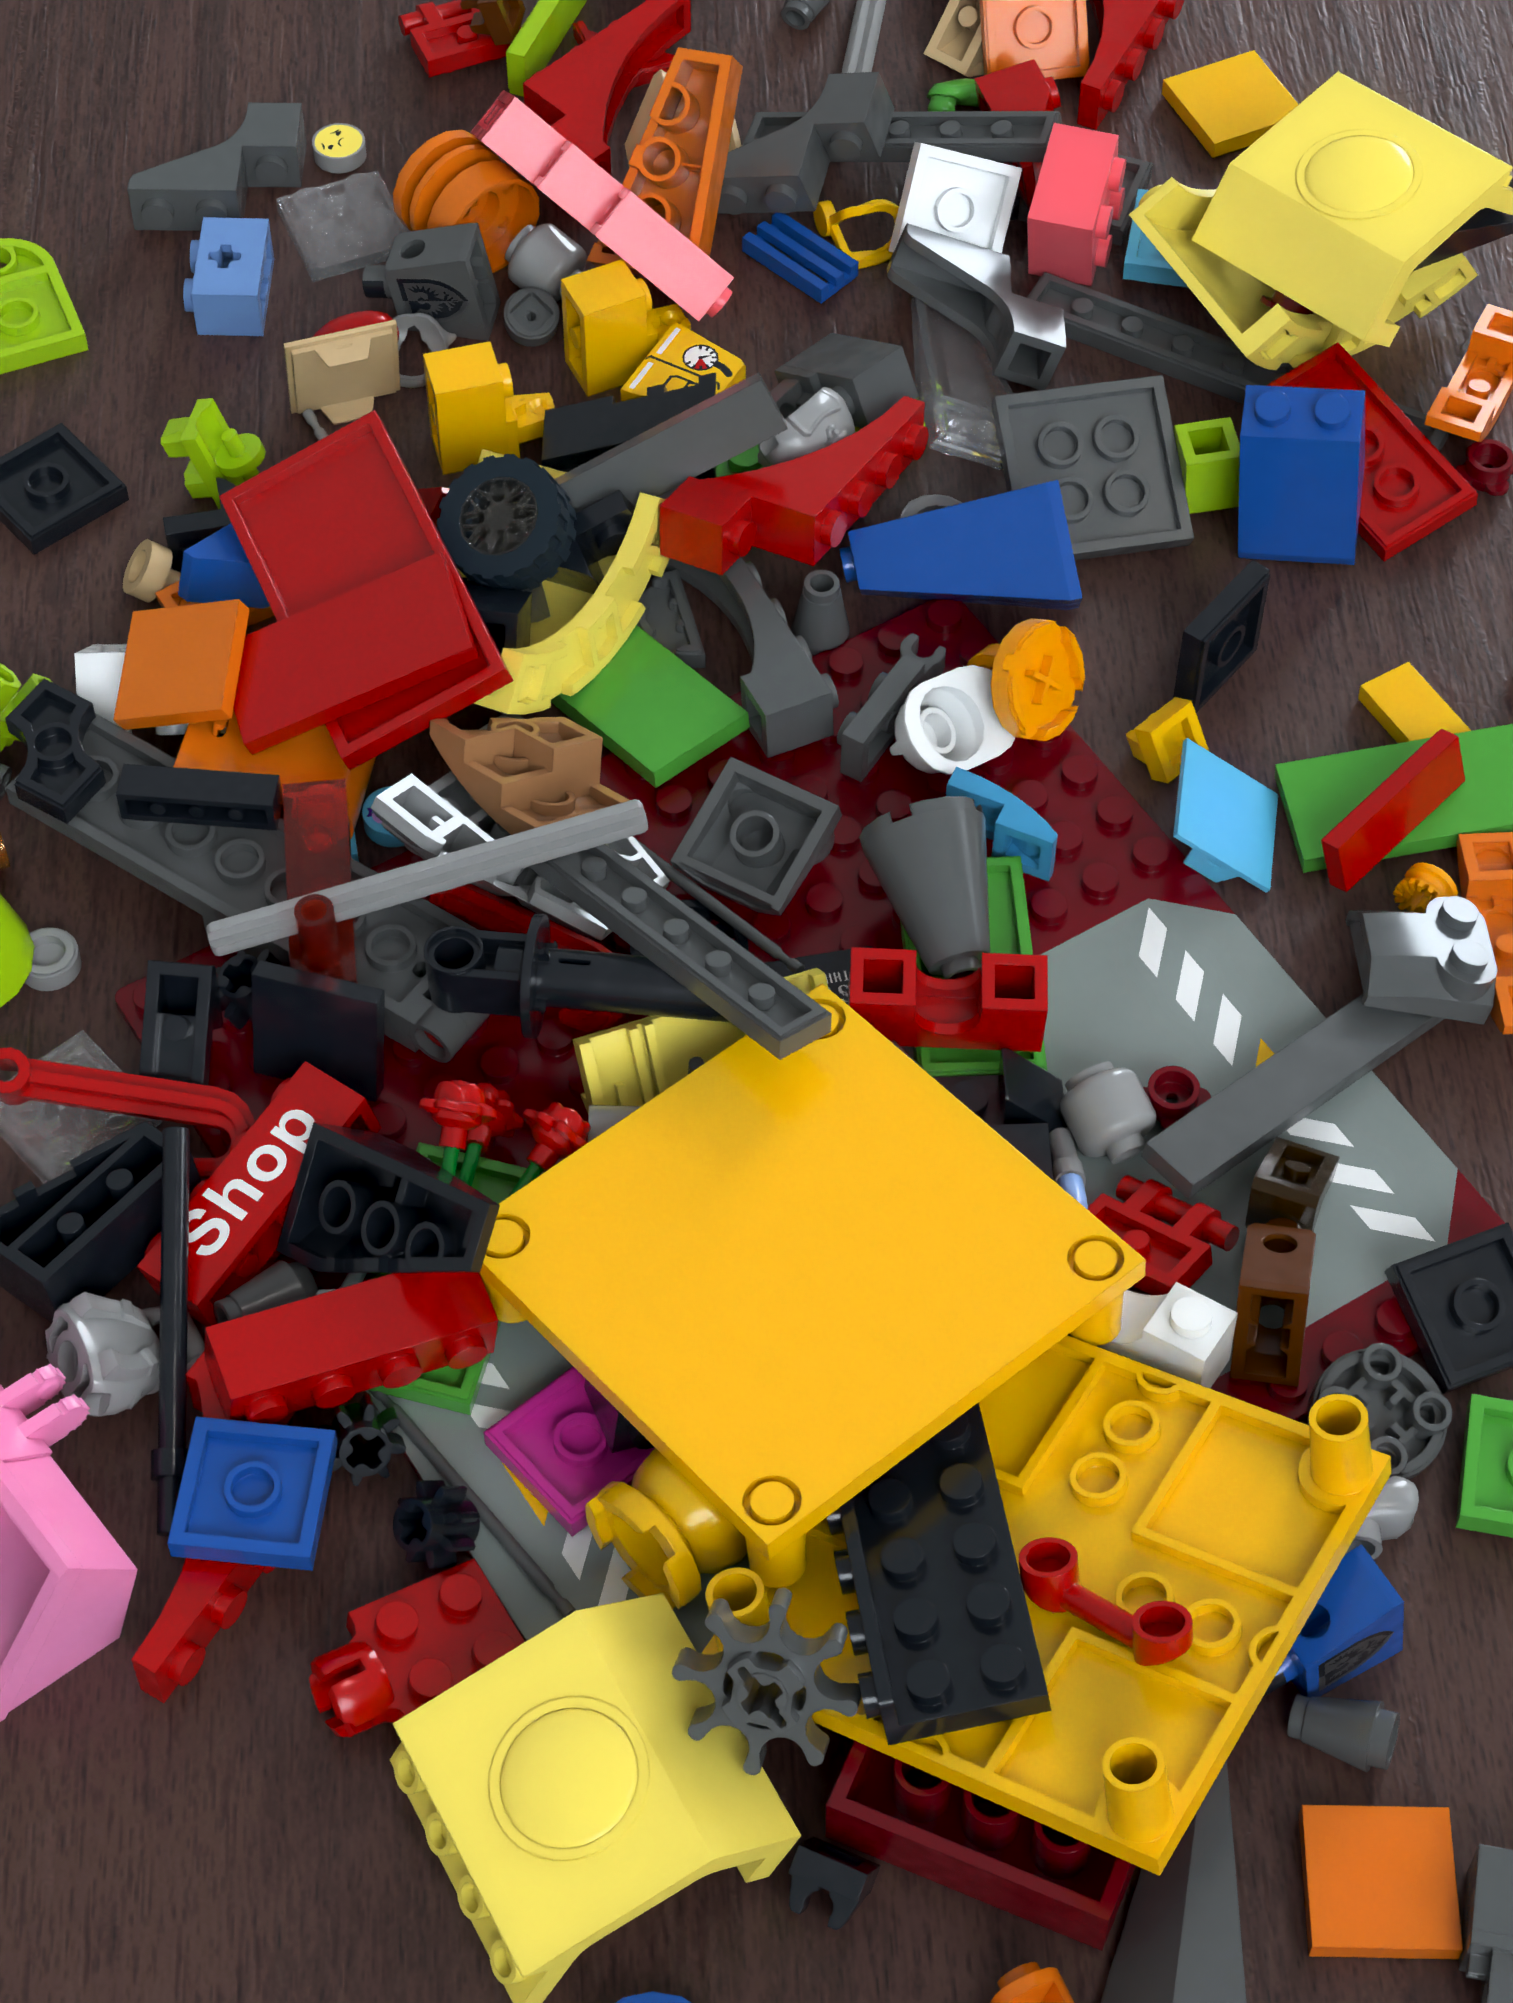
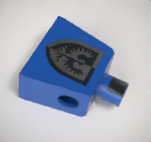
[1263,1544,1404,1697]

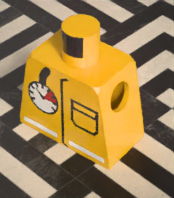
[621,322,746,401]

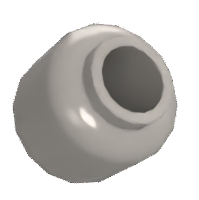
[505,223,587,302]
[1060,1061,1157,1164]

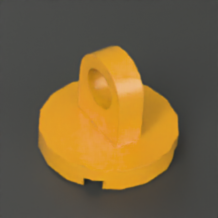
[967,618,1085,741]

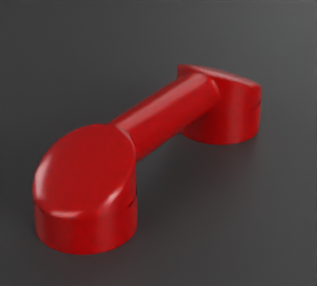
[1019,1537,1193,1666]

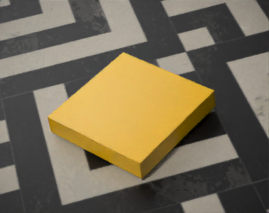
[1161,50,1299,158]

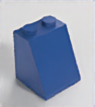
[1238,385,1365,565]

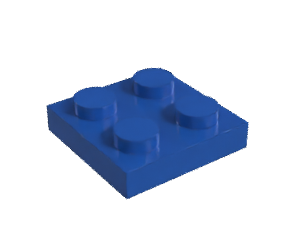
[167,1416,338,1571]

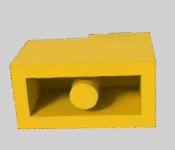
[561,259,691,397]
[423,341,555,475]

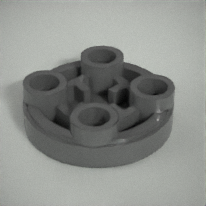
[1307,1343,1453,1480]

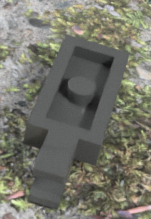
[837,633,946,782]

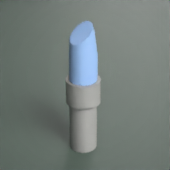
[1049,1128,1088,1209]

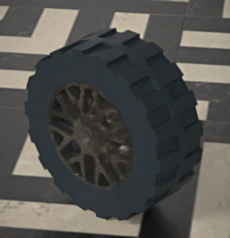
[437,454,577,591]

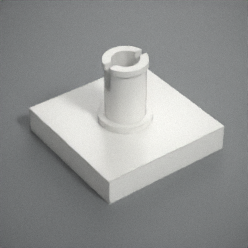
[889,142,1022,253]

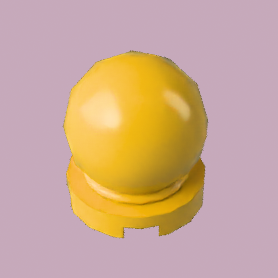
[585,1448,747,1610]

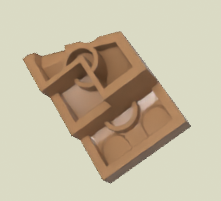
[429,717,630,835]

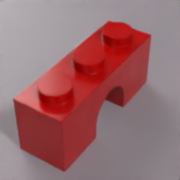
[847,947,1048,1052]

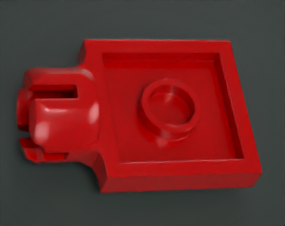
[309,1558,525,1737]

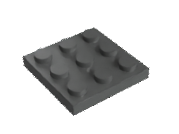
[991,375,1194,561]

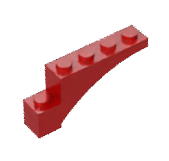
[523,0,691,176]
[1077,0,1184,130]
[660,396,929,575]
[131,1350,295,1703]

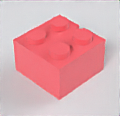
[1027,123,1126,286]

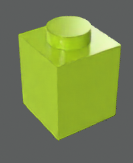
[1174,417,1240,514]

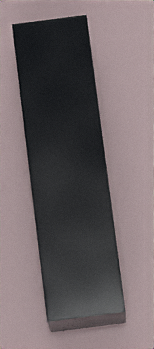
[116,764,284,831]

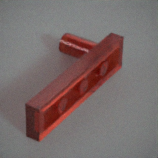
[282,779,358,983]

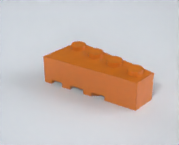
[587,47,743,275]

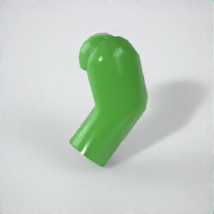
[927,78,979,111]

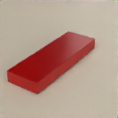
[1321,729,1465,893]

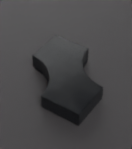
[5,678,106,824]

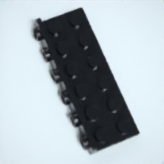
[827,1402,1051,1745]

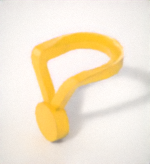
[813,199,899,270]

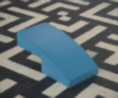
[946,767,1058,882]

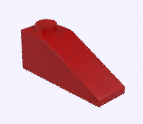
[974,59,1061,210]

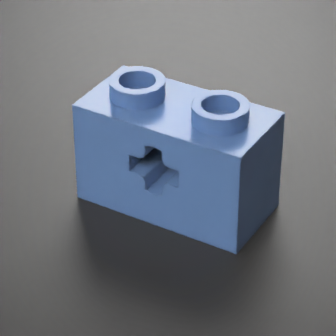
[183,217,274,336]

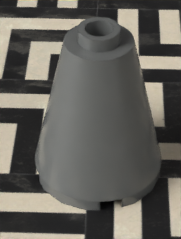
[859,796,990,979]

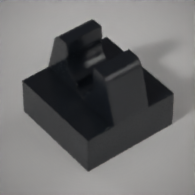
[788,1836,881,1930]

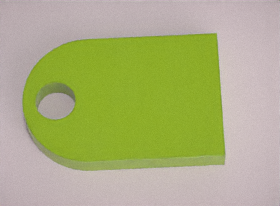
[0,238,89,375]

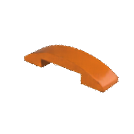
[1424,304,1513,442]
[1456,832,1513,1035]

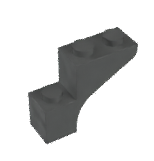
[717,72,895,215]
[127,102,307,231]
[887,223,1066,390]

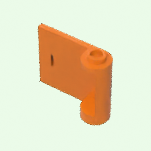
[173,708,376,848]

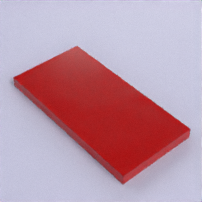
[219,410,514,771]

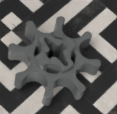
[672,1588,862,1775]

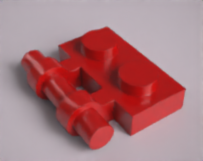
[398,0,521,78]
[1087,1175,1240,1295]

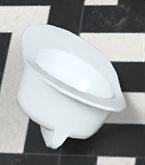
[889,665,1016,775]

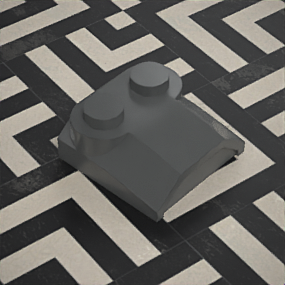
[670,757,842,916]
[1345,896,1497,1025]

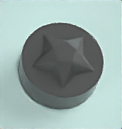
[504,287,559,347]

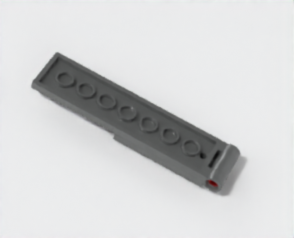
[5,713,491,1063]

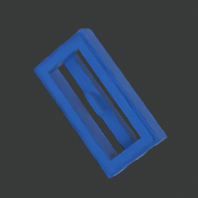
[742,212,859,304]

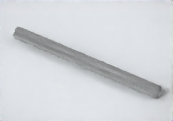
[206,799,648,956]

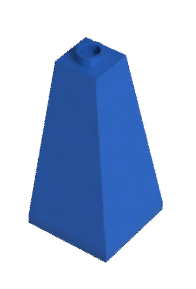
[839,480,1083,610]

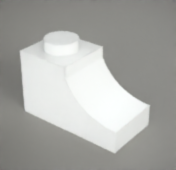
[1097,1282,1238,1388]

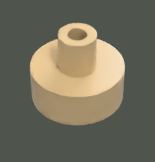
[123,539,181,603]

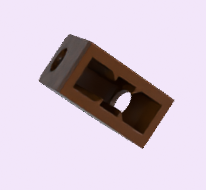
[1230,1218,1316,1387]

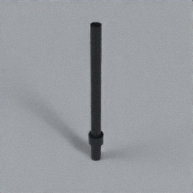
[150,1127,190,1537]

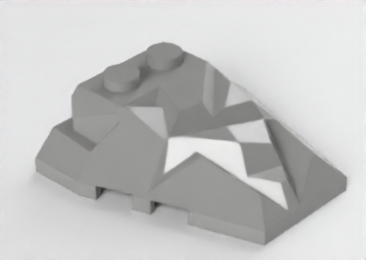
[370,713,670,941]

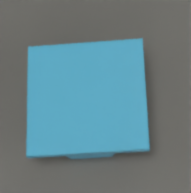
[1173,738,1278,893]

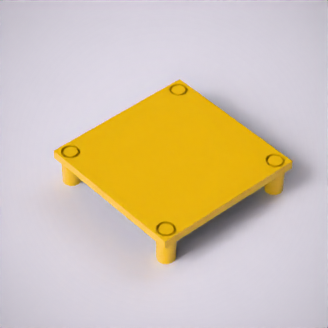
[480,983,1146,1588]
[702,1336,1392,1876]

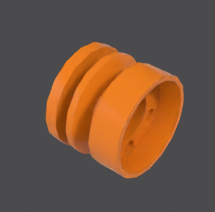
[393,130,540,273]

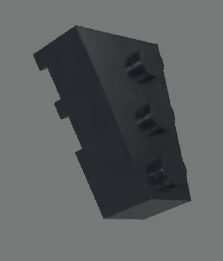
[541,372,716,479]
[0,1121,201,1323]

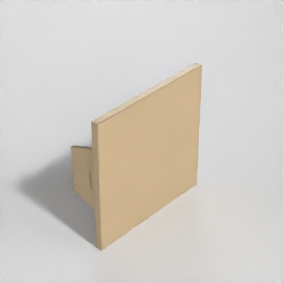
[284,319,400,425]

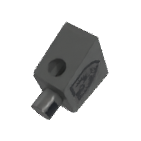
[362,223,501,340]

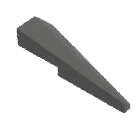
[1100,1760,1247,2003]

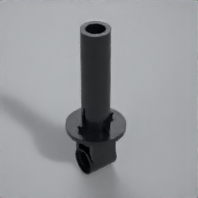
[424,914,730,1039]

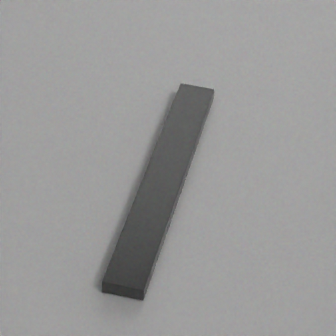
[1027,272,1449,452]

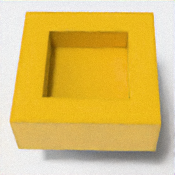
[1126,697,1209,783]

